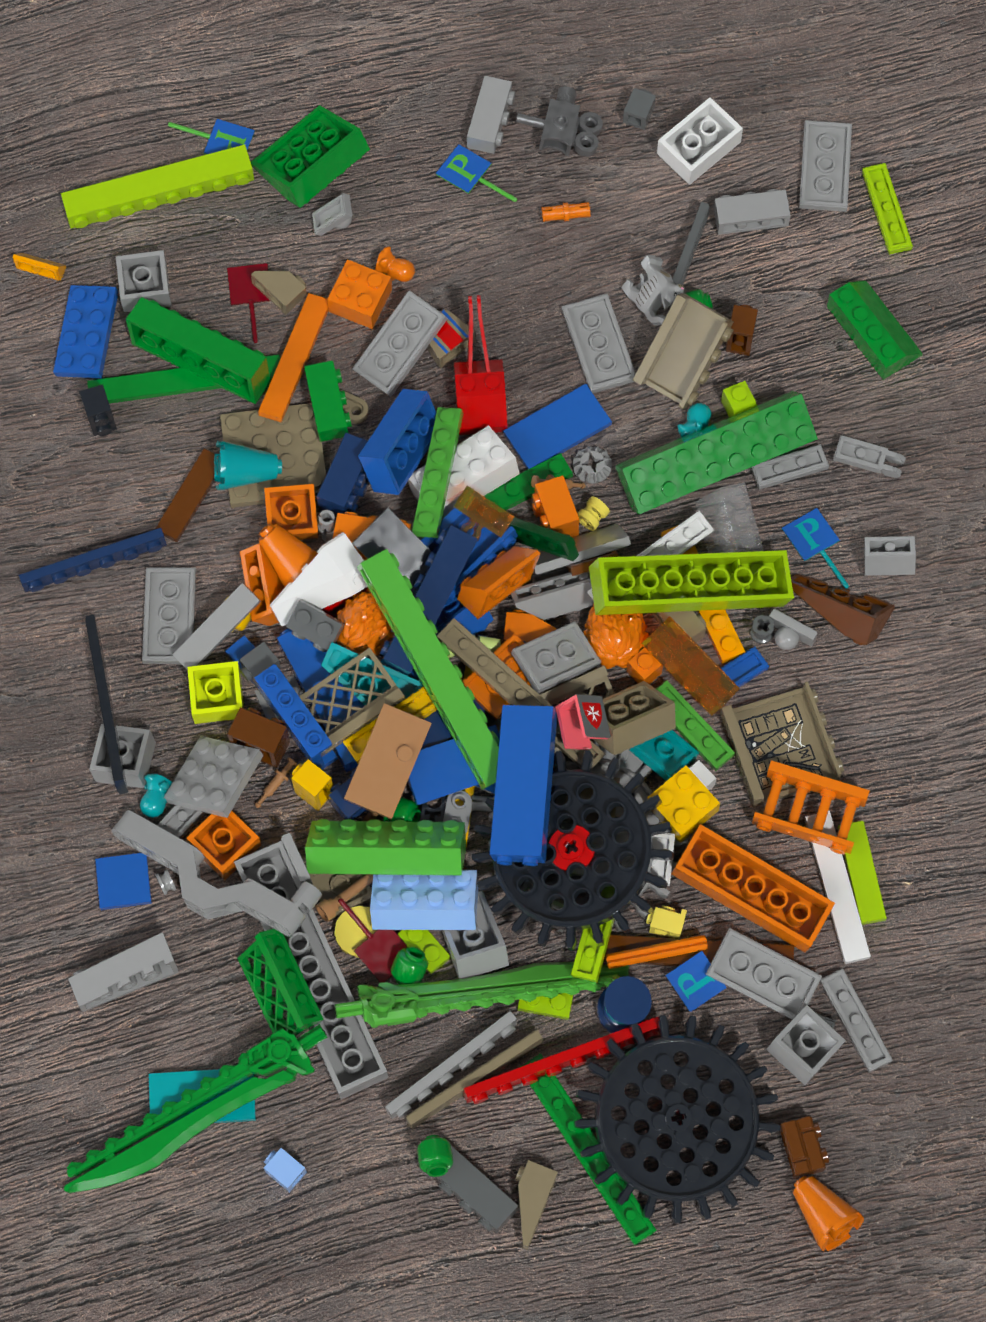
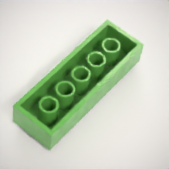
[305,819,466,875]

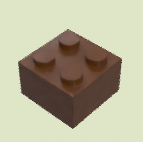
[227,707,290,769]

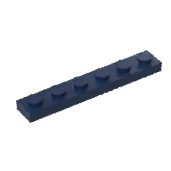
[19,528,167,592]

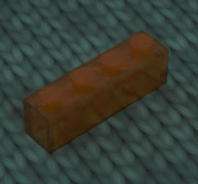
[642,616,740,716]

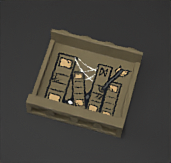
[720,681,844,807]

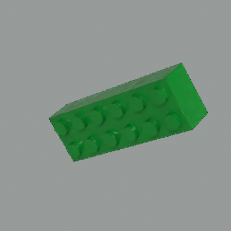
[126,297,270,404]

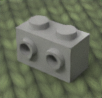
[864,536,916,576]

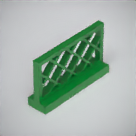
[237,929,324,1038]

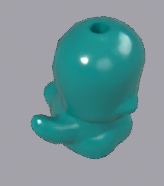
[678,403,712,437]
[140,774,173,818]

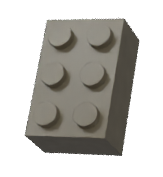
[593,681,676,755]

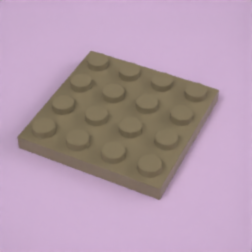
[220,403,326,508]

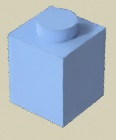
[264,1148,307,1193]

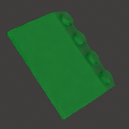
[251,105,370,208]

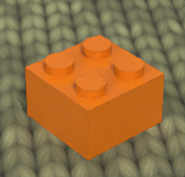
[327,259,392,329]
[532,476,579,538]
[264,484,318,540]
[186,811,261,880]

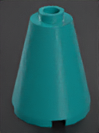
[214,441,282,490]

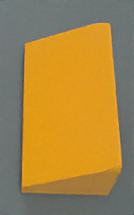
[12,253,66,281]

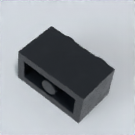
[79,384,117,436]

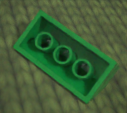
[827,281,923,380]

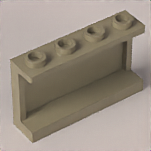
[633,293,734,409]

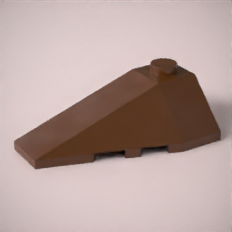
[791,574,895,645]

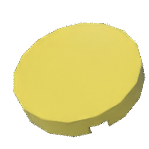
[334,906,377,958]

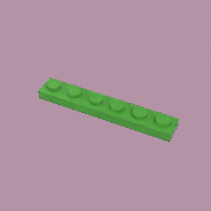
[412,407,463,538]

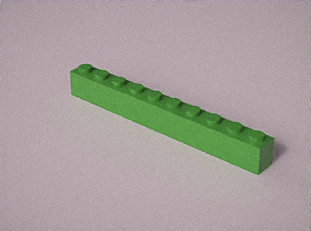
[357,549,499,789]

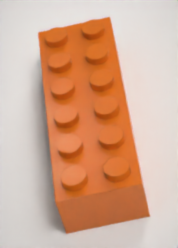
[671,824,835,953]

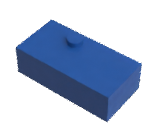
[358,389,436,495]

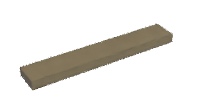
[406,1030,543,1129]

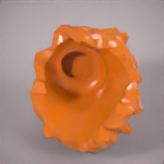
[336,589,394,656]
[583,603,648,669]

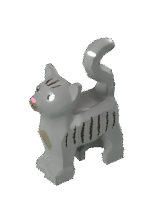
[621,255,684,325]

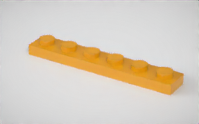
[661,525,745,664]

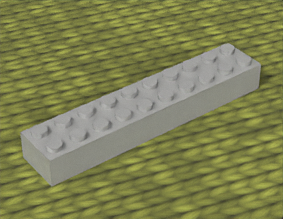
[234,841,388,1100]

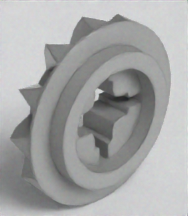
[573,446,612,484]

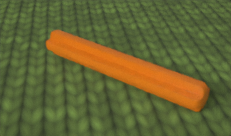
[606,935,708,969]

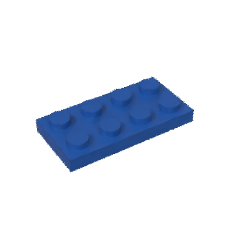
[53,285,119,378]

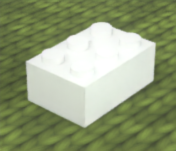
[657,98,743,185]

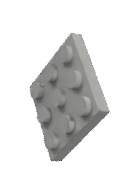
[164,736,263,818]

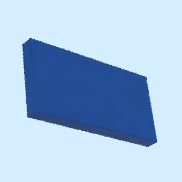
[503,384,612,470]
[408,725,500,806]

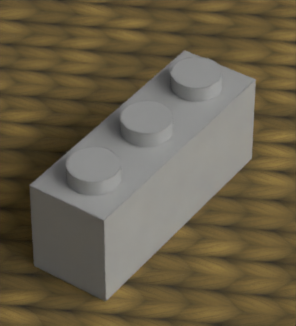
[467,76,515,154]
[713,189,790,235]

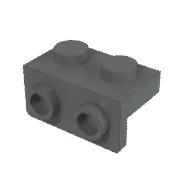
[286,600,345,652]

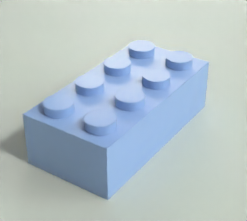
[370,870,478,930]

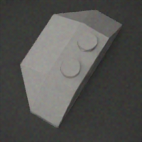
[510,566,594,620]

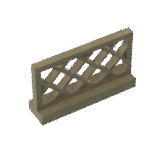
[299,648,405,757]
[538,666,615,754]

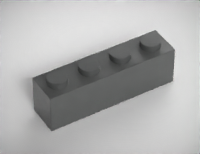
[418,1135,518,1233]

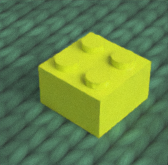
[187,661,244,724]

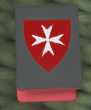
[555,694,611,750]

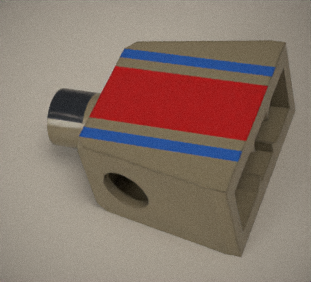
[427,309,476,369]

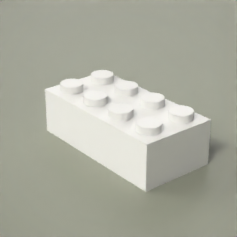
[408,426,520,519]

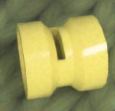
[577,496,610,531]

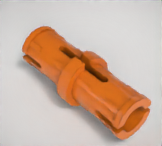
[541,202,591,222]

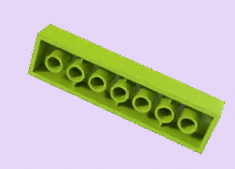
[589,550,794,615]

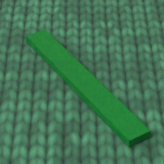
[87,355,280,404]
[519,1054,657,1246]

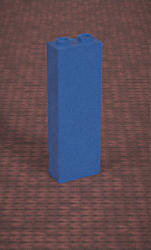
[277,629,365,772]
[490,705,557,866]

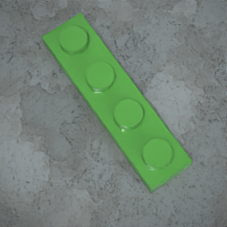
[656,681,735,771]

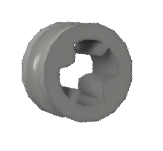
[155,869,176,895]

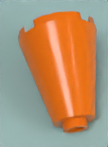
[258,524,318,588]
[793,1176,864,1251]

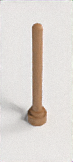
[315,874,373,922]

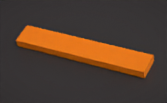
[258,293,329,423]

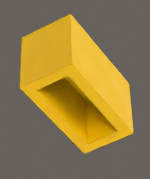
[291,759,333,811]

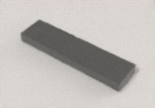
[673,202,710,285]

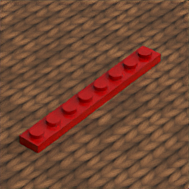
[463,1016,660,1104]

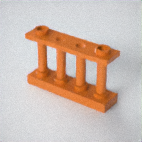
[752,760,870,855]

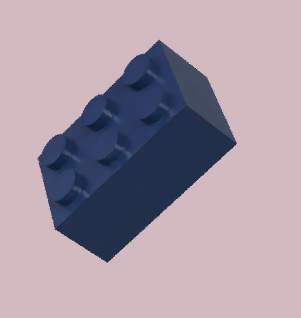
[317,433,368,520]

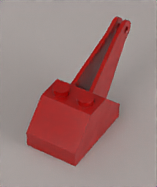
[454,295,507,435]

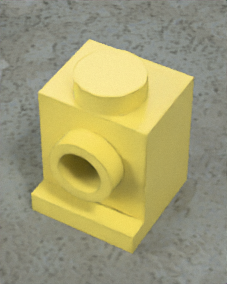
[646,906,687,939]

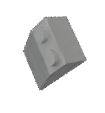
[441,891,509,979]

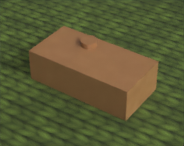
[344,703,432,819]

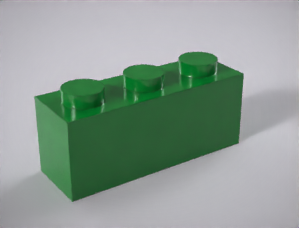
[304,360,352,442]

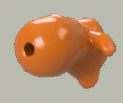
[375,246,415,282]

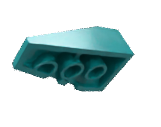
[321,642,423,706]

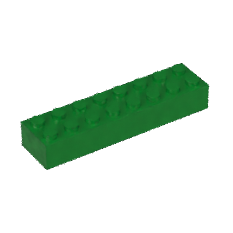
[615,391,818,514]

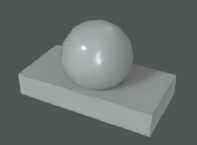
[312,193,352,236]
[769,609,817,650]

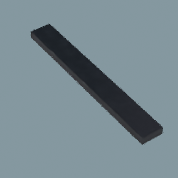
[85,614,128,795]

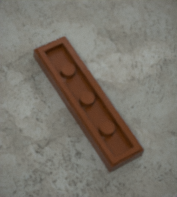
[155,448,215,543]

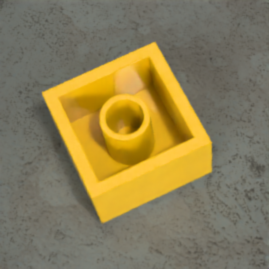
[647,765,720,843]

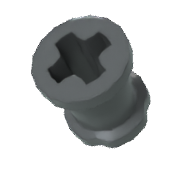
[751,615,774,644]

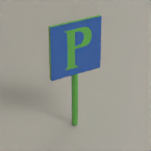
[168,119,255,155]
[436,144,517,202]

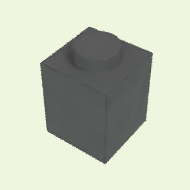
[623,88,656,130]
[240,642,281,686]

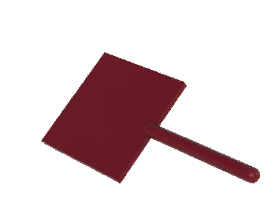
[227,263,270,343]
[338,898,408,983]

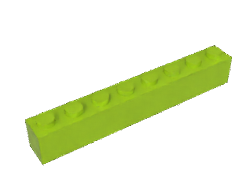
[61,145,254,229]

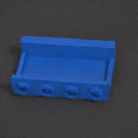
[421,490,517,605]
[254,664,338,770]

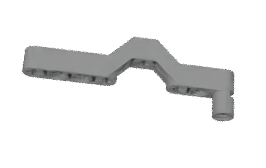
[111,810,322,937]

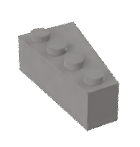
[68,932,179,1012]

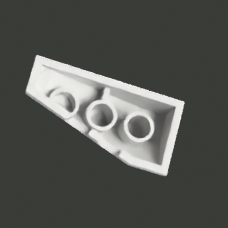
[270,532,367,626]

